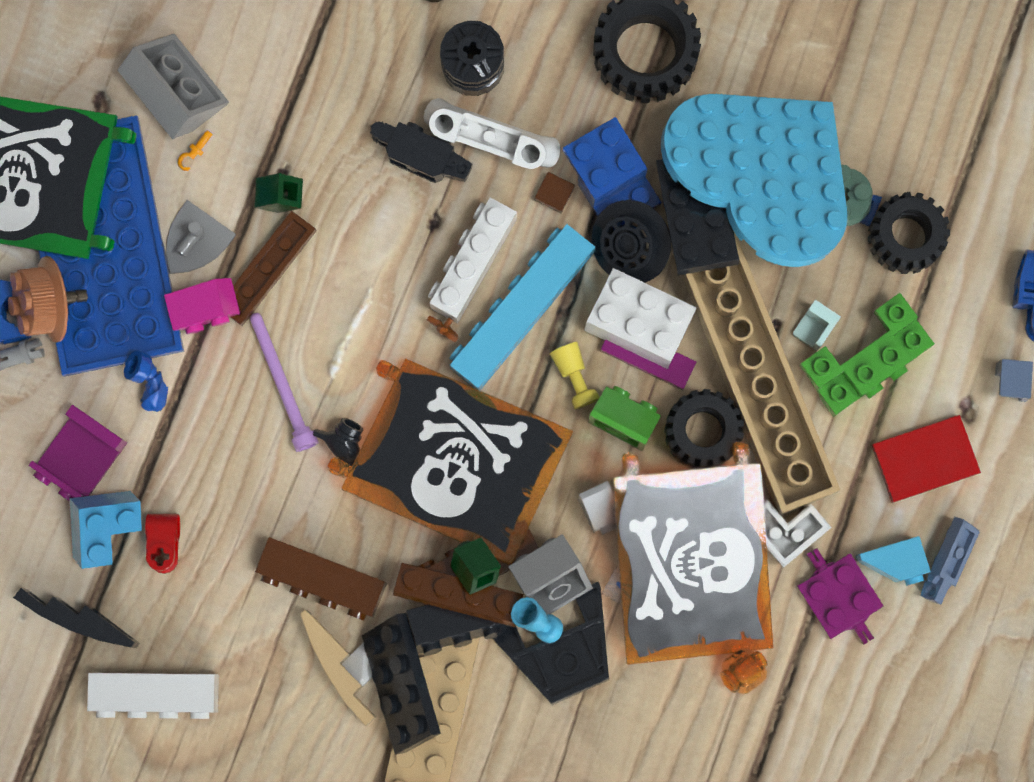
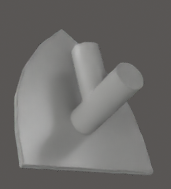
[166,200,236,274]

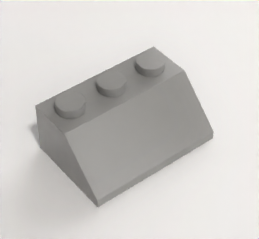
[118,34,229,139]

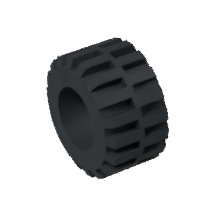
[868,192,950,274]
[664,389,744,470]

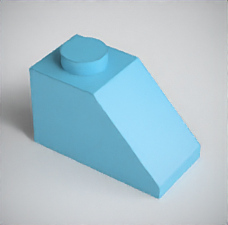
[855,536,931,586]

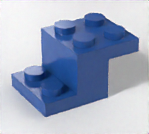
[563,117,661,230]

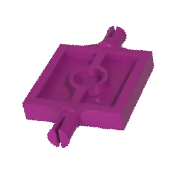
[797,548,884,645]

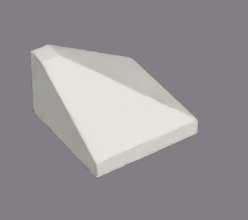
[342,642,372,686]

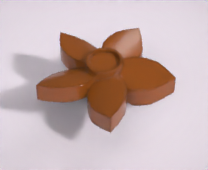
[427,316,459,343]

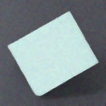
[793,300,841,351]

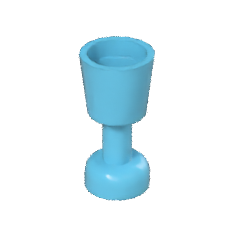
[511,597,563,643]

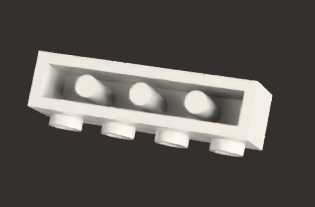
[428,197,517,324]
[87,673,219,719]

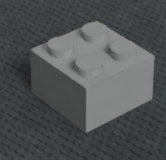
[508,534,593,614]

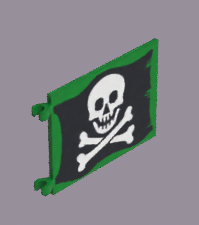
[0,96,136,259]

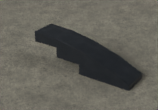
[13,588,140,648]

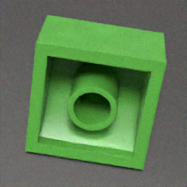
[588,386,661,451]

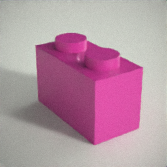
[164,278,240,334]

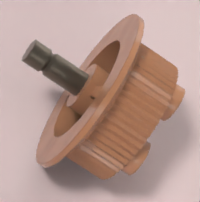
[8,256,88,343]

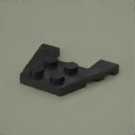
[493,581,609,705]

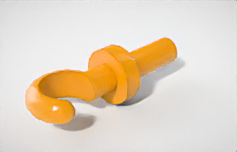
[178,130,213,171]

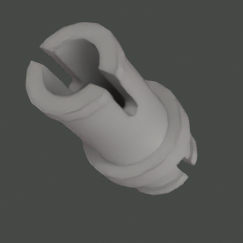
[0,338,45,371]

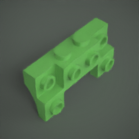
[799,293,935,417]

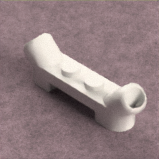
[424,98,561,169]

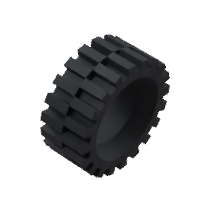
[593,0,701,103]

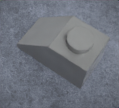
[578,481,620,535]

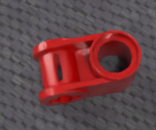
[145,514,180,574]

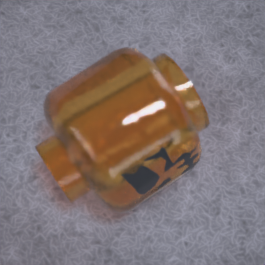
[720,648,768,694]

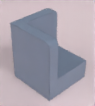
[995,359,1033,402]

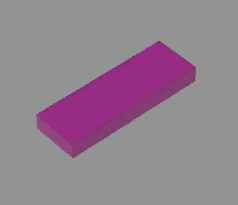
[600,340,697,390]

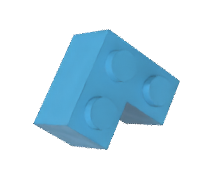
[69,491,142,569]

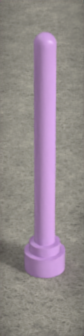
[250,313,319,452]

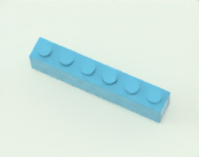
[449,224,595,392]

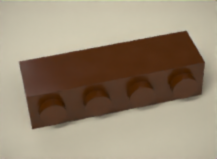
[255,537,387,621]

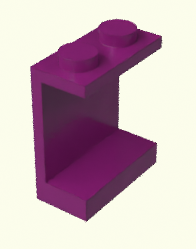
[28,405,127,501]

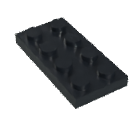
[656,159,739,275]
[362,613,441,755]

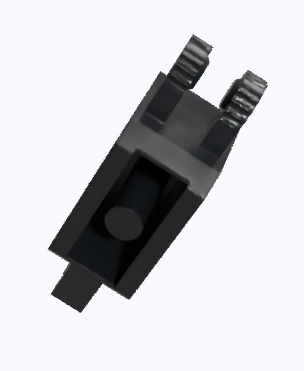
[370,121,473,183]

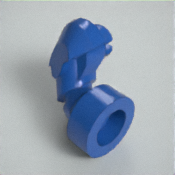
[124,350,168,412]

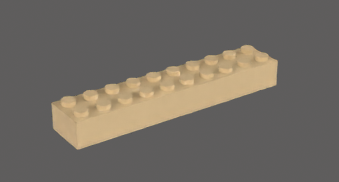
[667,225,840,515]

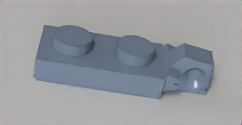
[920,517,980,605]

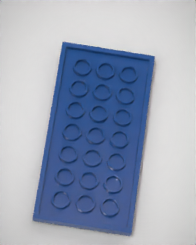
[39,115,185,377]

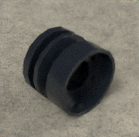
[440,21,504,96]

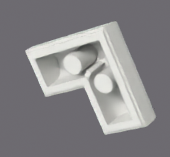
[748,500,832,568]

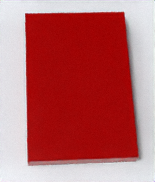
[871,415,981,503]

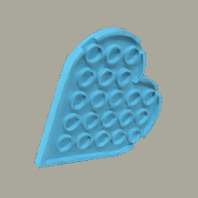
[661,94,847,267]

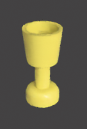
[550,342,600,410]

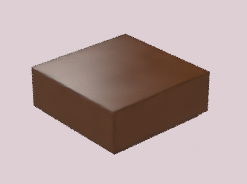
[534,172,575,214]

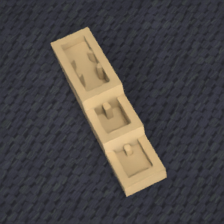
[301,610,376,726]

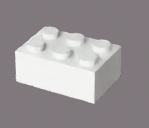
[584,268,697,369]

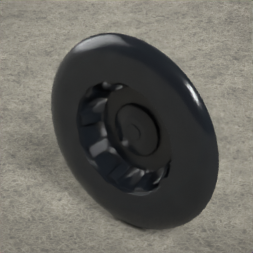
[592,200,671,283]

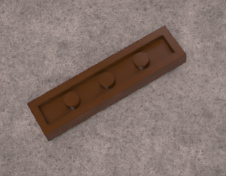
[230,211,317,326]
[393,563,524,627]

